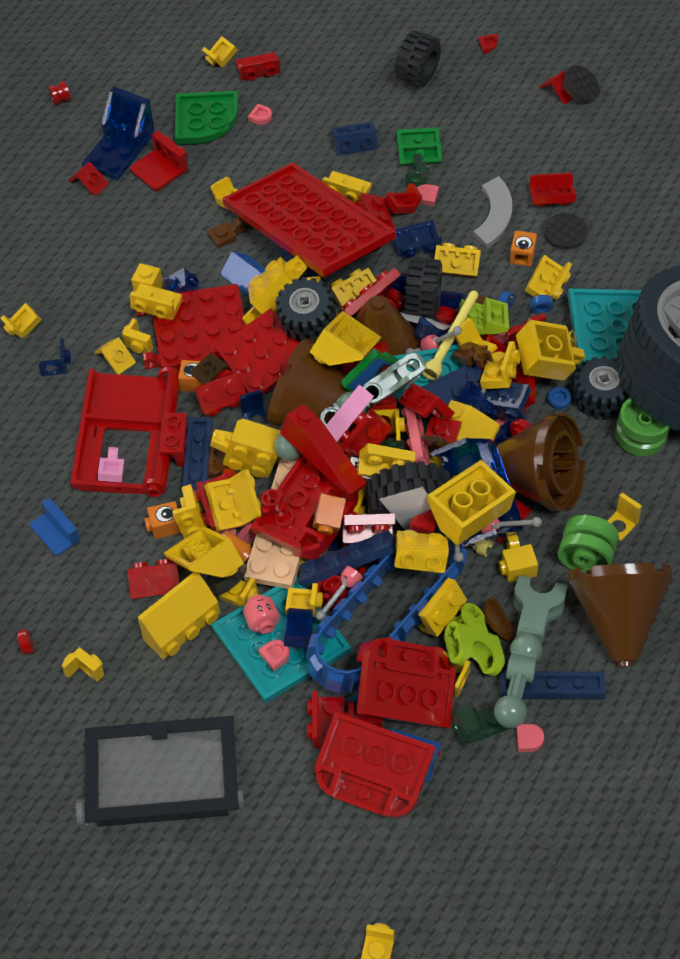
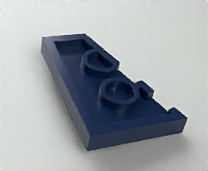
[422,363,483,418]

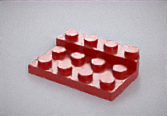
[251,455,359,560]
[357,638,455,728]
[315,711,436,818]

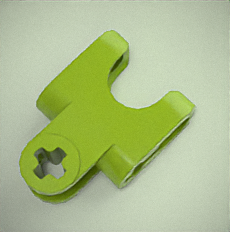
[444,603,505,676]

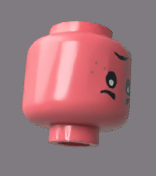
[243,595,280,634]

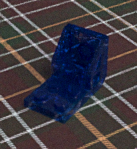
[81,86,155,181]

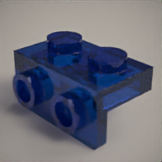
[392,219,442,258]

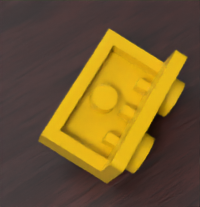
[524,255,572,300]
[395,530,449,573]
[418,578,467,637]

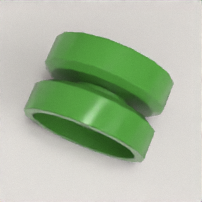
[614,398,670,456]
[558,515,619,573]

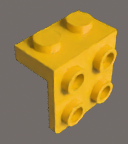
[204,469,262,532]

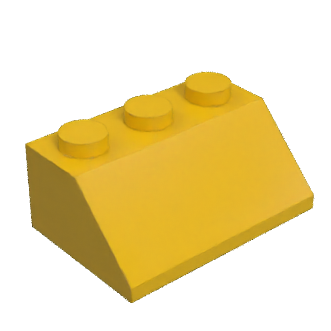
[310,311,381,366]
[430,400,500,479]
[427,460,516,546]
[163,526,244,578]
[138,572,220,659]

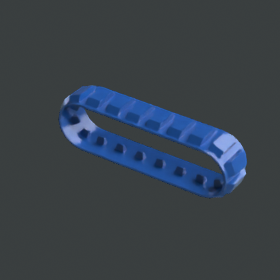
[306,522,468,693]

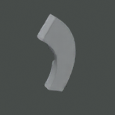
[473,176,512,249]

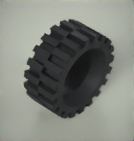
[365,461,451,534]

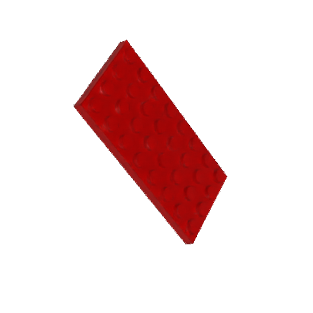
[222,162,397,277]

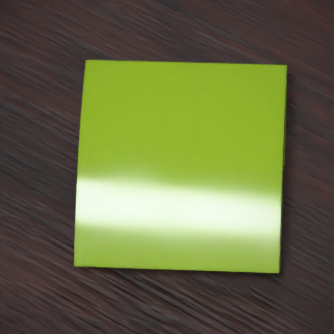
[459,298,509,334]

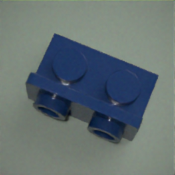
[331,121,378,156]
[476,382,531,421]

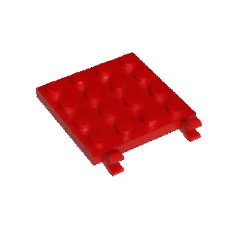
[136,284,246,370]

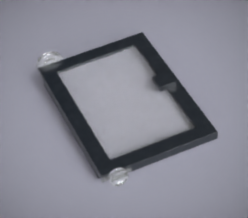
[76,716,244,827]

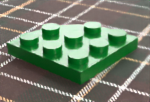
[175,91,238,145]

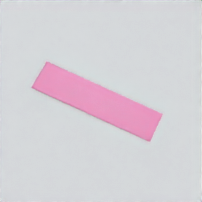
[326,385,374,441]

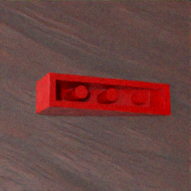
[280,404,367,497]

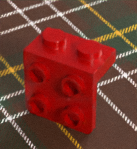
[130,131,188,191]

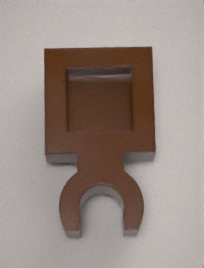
[452,341,493,368]

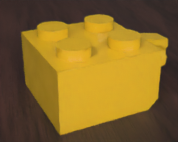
[248,255,307,314]
[516,320,585,381]
[210,419,280,478]

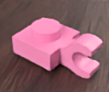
[98,447,124,482]

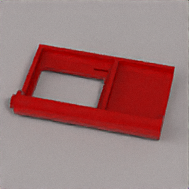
[70,367,180,497]

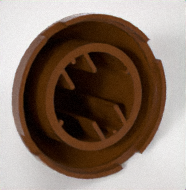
[354,296,422,392]
[267,338,370,429]
[483,413,585,512]
[568,563,672,667]

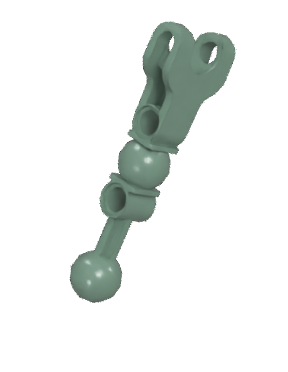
[274,353,425,461]
[494,575,567,728]

